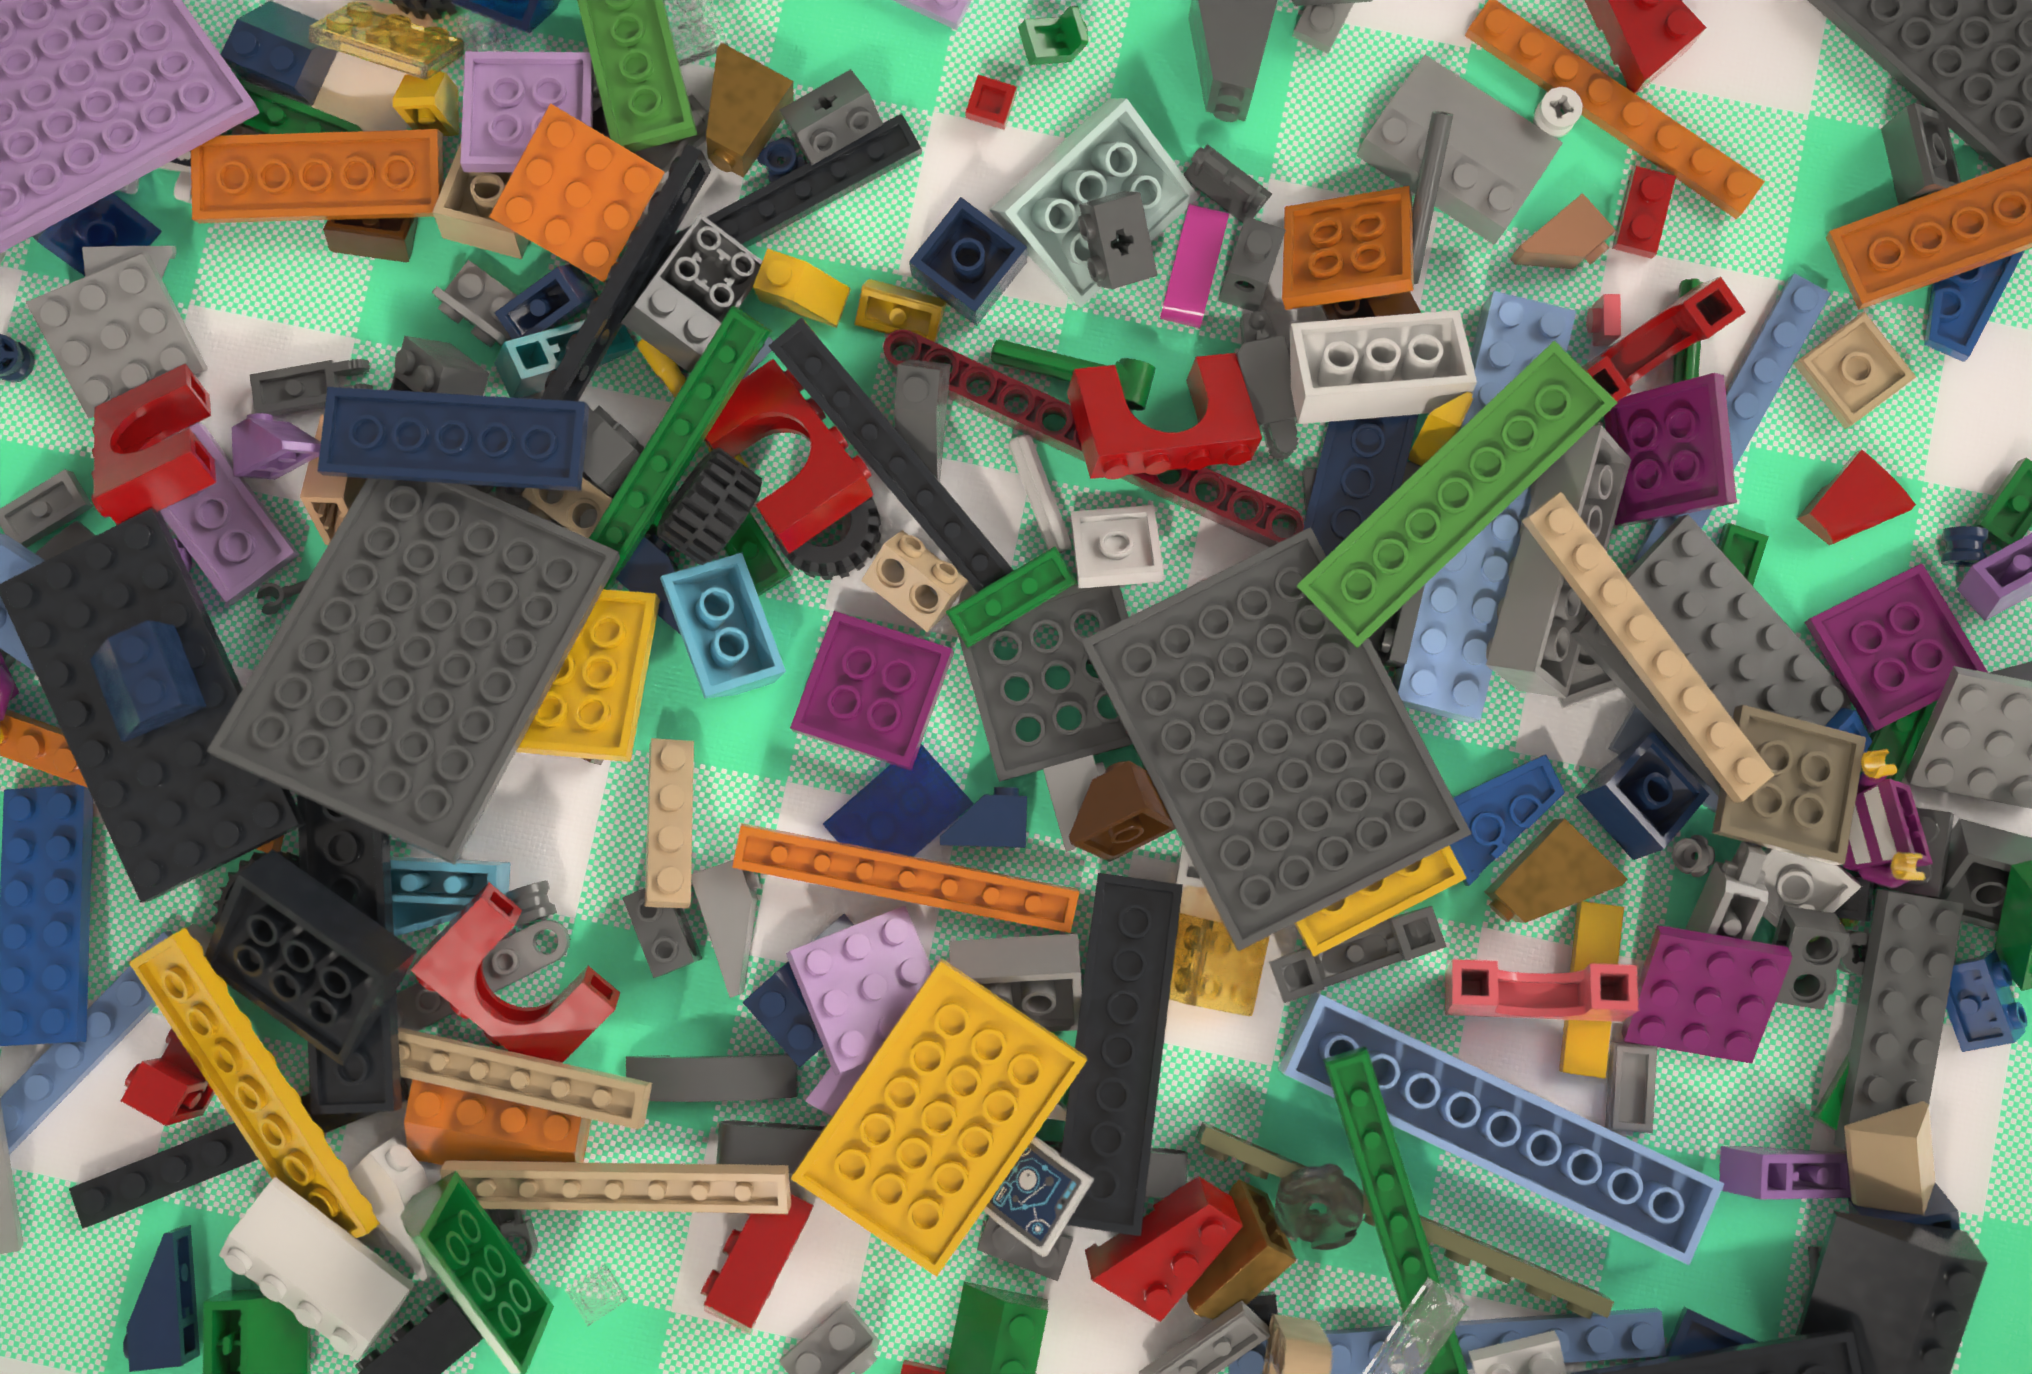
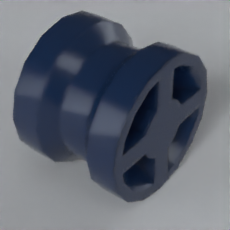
[0,334,35,383]
[1941,526,1988,567]

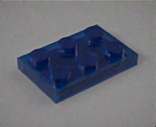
[823,744,974,857]

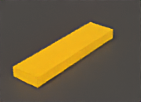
[1559,901,1624,1079]

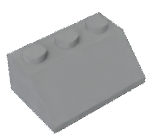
[949,934,1082,1032]

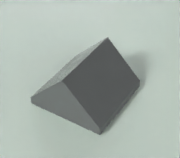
[1881,103,1961,205]

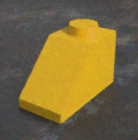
[392,69,459,136]
[753,248,851,328]

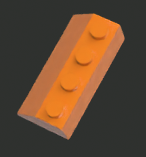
[404,1079,592,1165]

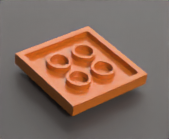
[489,103,665,282]
[1282,186,1414,310]

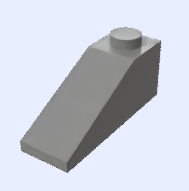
[691,859,761,998]

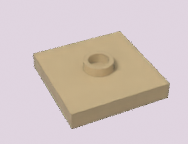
[1793,311,1916,429]

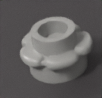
[1672,835,1715,877]

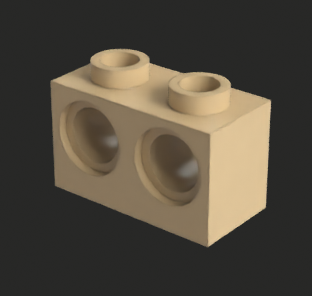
[521,477,613,538]
[861,530,968,632]

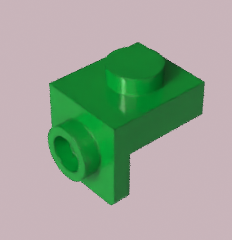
[1018,6,1089,65]

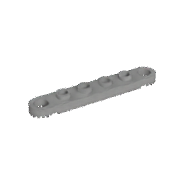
[397,920,571,1031]

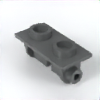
[1183,144,1272,223]

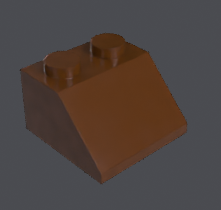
[1069,761,1175,862]

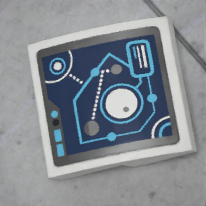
[983,1136,1094,1257]

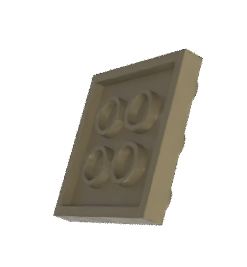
[1712,705,1866,865]

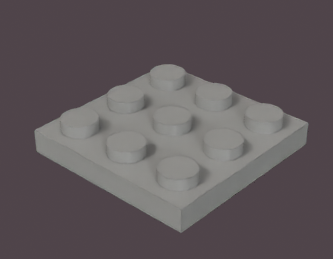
[26,252,208,419]
[1905,666,2032,809]

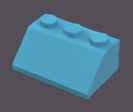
[660,553,786,699]

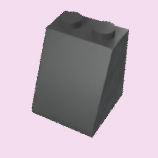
[1188,0,1277,122]

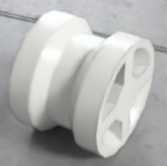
[1533,87,1583,138]

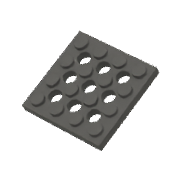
[957,584,1132,782]

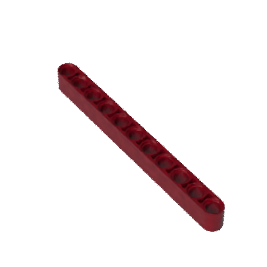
[883,329,1304,547]

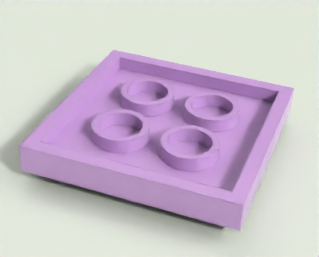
[460,51,594,172]
[786,905,932,1076]

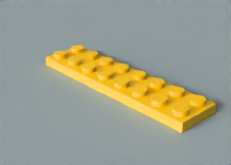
[128,927,380,1238]

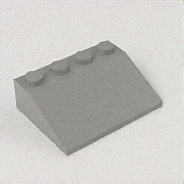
[1357,55,1563,245]

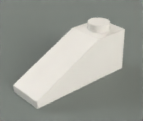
[349,1136,435,1282]

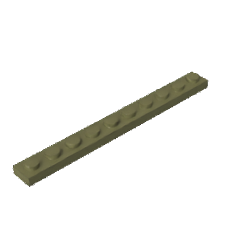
[1196,1121,1614,1319]

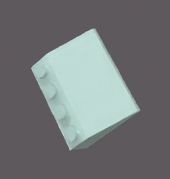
[990,98,1200,308]

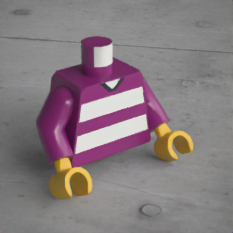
[1843,749,1933,888]

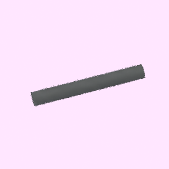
[1412,111,1453,284]

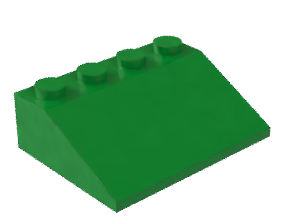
[400,1171,554,1374]

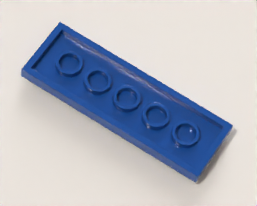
[0,785,93,1046]

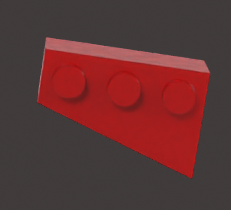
[1584,0,1707,95]
[1085,1176,1243,1322]
[700,1193,814,1335]

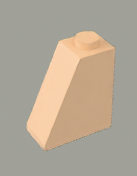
[300,414,368,545]

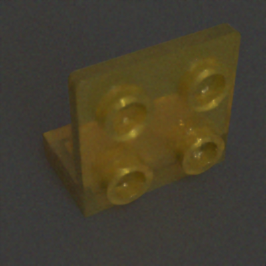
[1169,913,1270,1017]

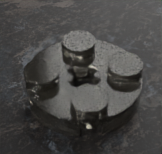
[1274,1163,1364,1250]

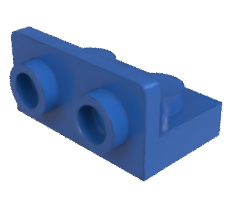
[1946,950,2028,1052]

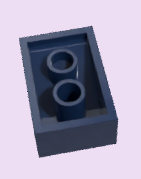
[742,913,855,1068]

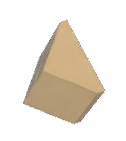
[1844,1101,1936,1215]

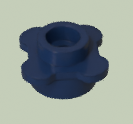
[757,137,805,182]

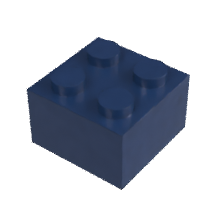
[909,197,1027,326]

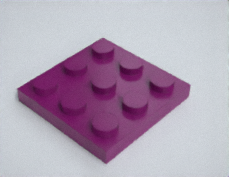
[1604,373,1737,526]
[1804,563,1989,733]
[790,611,954,771]
[1621,925,1792,1064]

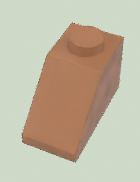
[1510,193,1616,269]

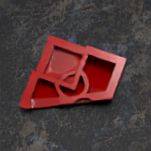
[1797,449,1916,546]

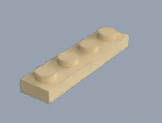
[645,738,694,908]

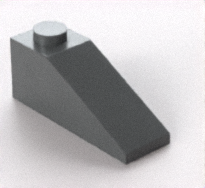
[894,359,951,481]

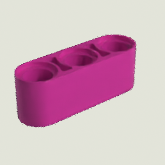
[1160,204,1229,329]

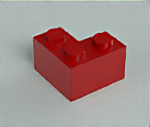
[120,1028,215,1126]

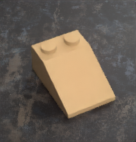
[433,142,529,259]

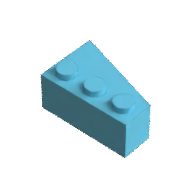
[390,856,511,936]

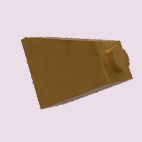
[706,42,794,178]
[1484,818,1628,923]
[1187,1179,1297,1320]

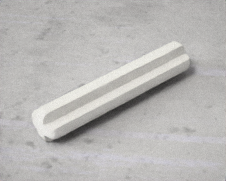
[1009,435,1072,553]

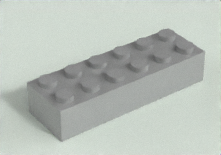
[1486,425,1631,698]

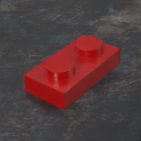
[1612,166,1676,259]

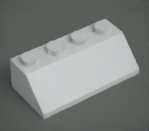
[1290,310,1477,424]
[219,1177,415,1361]

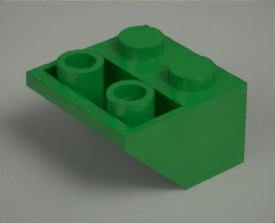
[203,1289,311,1374]

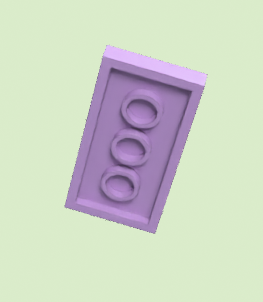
[160,422,300,605]

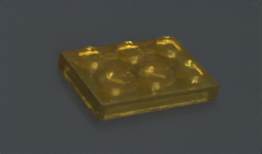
[309,1,465,80]

